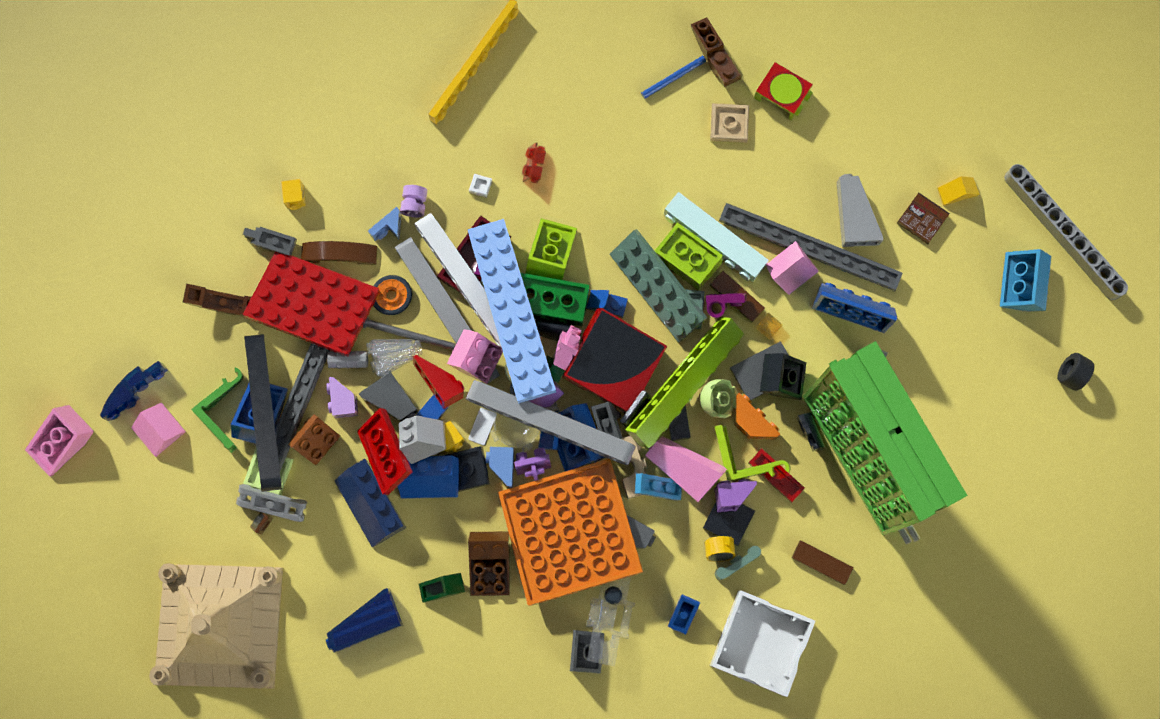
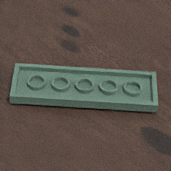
[610,229,707,342]

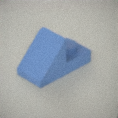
[368,207,401,241]

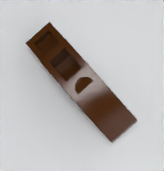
[691,17,741,87]

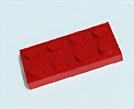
[357,408,412,495]

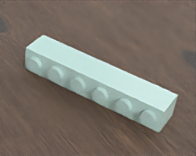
[664,192,769,282]

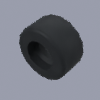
[1057,353,1095,391]

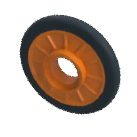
[373,275,412,315]

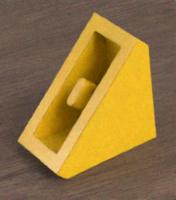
[937,176,980,206]

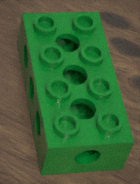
[520,273,590,327]

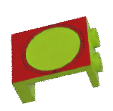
[754,62,813,121]

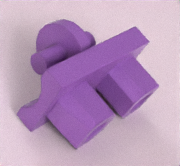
[514,448,551,481]

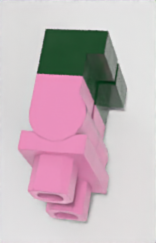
[546,325,581,383]

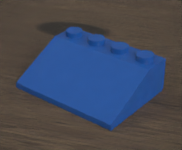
[812,283,897,333]

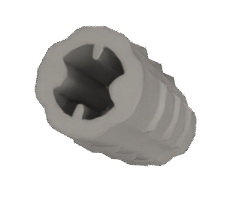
[327,351,368,369]

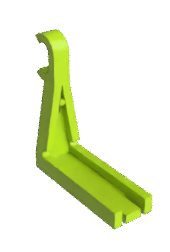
[714,425,791,482]

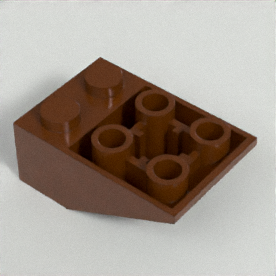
[468,531,510,596]

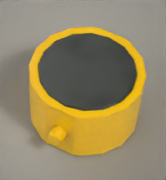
[704,536,736,562]

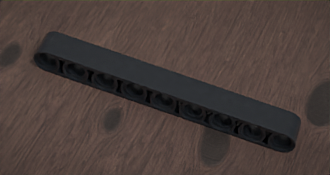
[244,334,282,492]

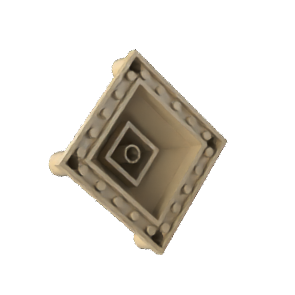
[149,563,283,689]

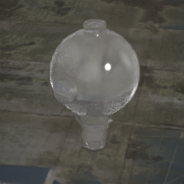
[490,402,560,452]

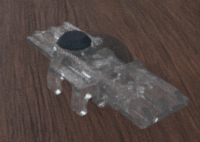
[586,576,635,666]

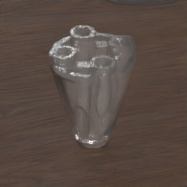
[366,339,422,377]

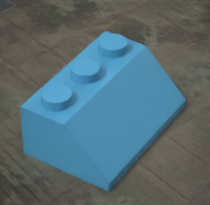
[1000,249,1051,312]

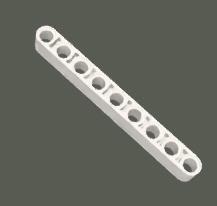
[414,213,502,348]

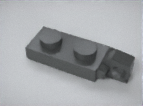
[242,227,297,256]

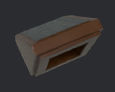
[250,512,273,534]

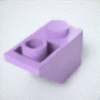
[327,377,358,418]

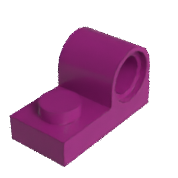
[706,293,747,318]

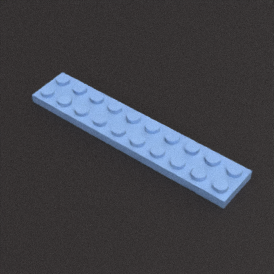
[467,219,556,404]

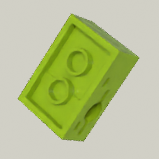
[655,223,723,291]

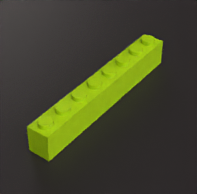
[625,317,744,448]

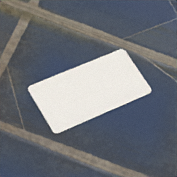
[468,408,497,445]

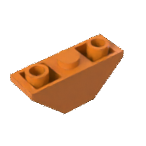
[735,393,780,440]

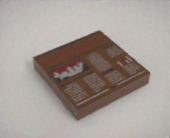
[897,192,950,244]

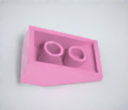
[25,405,94,476]

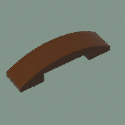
[301,241,378,265]
[183,283,251,316]

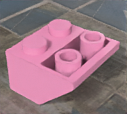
[447,329,503,384]

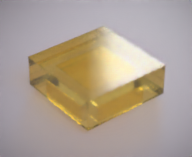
[755,313,783,340]

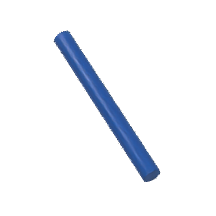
[641,55,706,99]

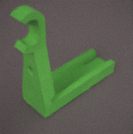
[191,368,243,453]

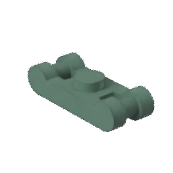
[715,546,761,580]

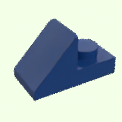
[586,290,628,318]
[668,594,700,635]

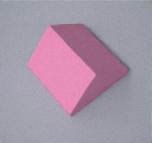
[766,241,819,295]
[131,403,186,457]

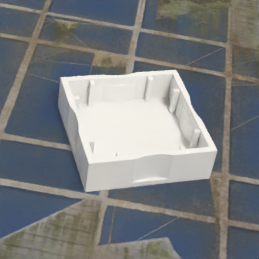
[710,590,815,697]

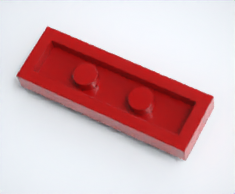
[748,448,805,503]

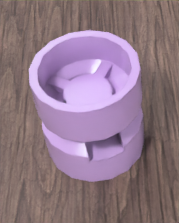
[400,185,428,218]

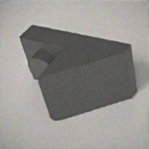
[591,401,622,439]

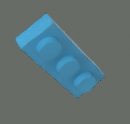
[635,473,682,501]

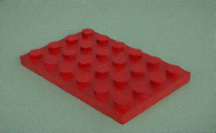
[243,252,380,357]

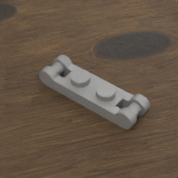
[236,484,307,522]

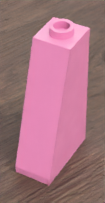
[646,436,727,502]

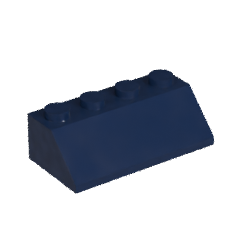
[334,459,406,548]

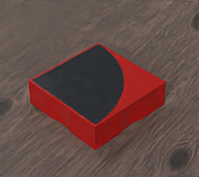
[562,308,667,413]

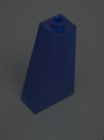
[326,588,403,653]

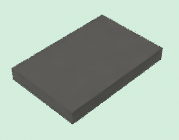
[730,341,788,400]

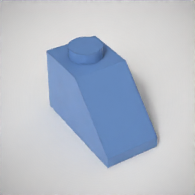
[486,447,514,488]

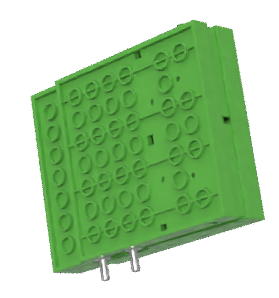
[803,341,968,544]

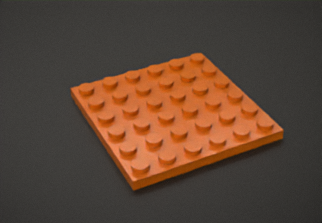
[498,458,643,606]

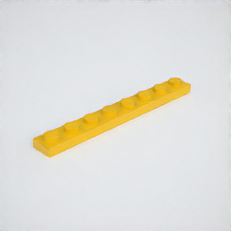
[428,0,519,124]

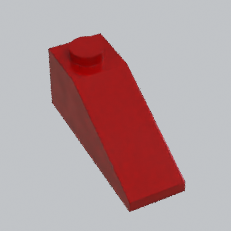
[413,355,465,409]

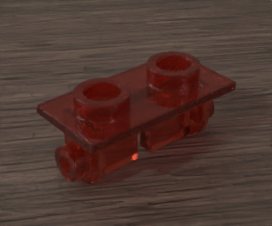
[522,142,546,183]

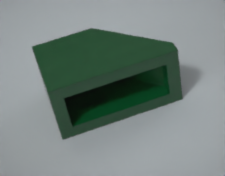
[419,573,465,603]

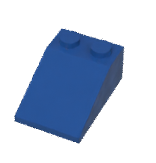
[231,384,288,444]

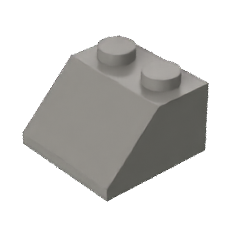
[399,415,446,464]

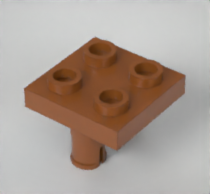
[288,414,341,466]

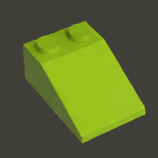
[525,218,577,280]

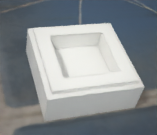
[469,174,492,198]

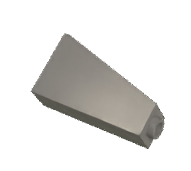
[837,174,883,247]

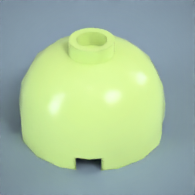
[700,379,738,418]

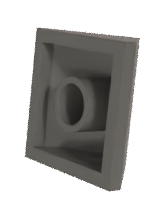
[570,630,604,673]

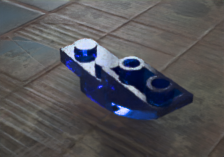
[100,361,168,421]

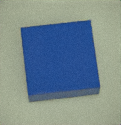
[538,431,559,450]

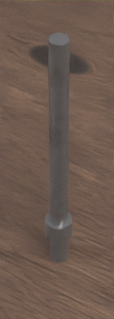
[362,317,456,351]

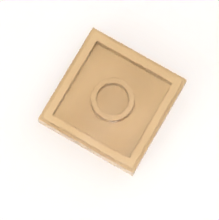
[710,103,749,143]

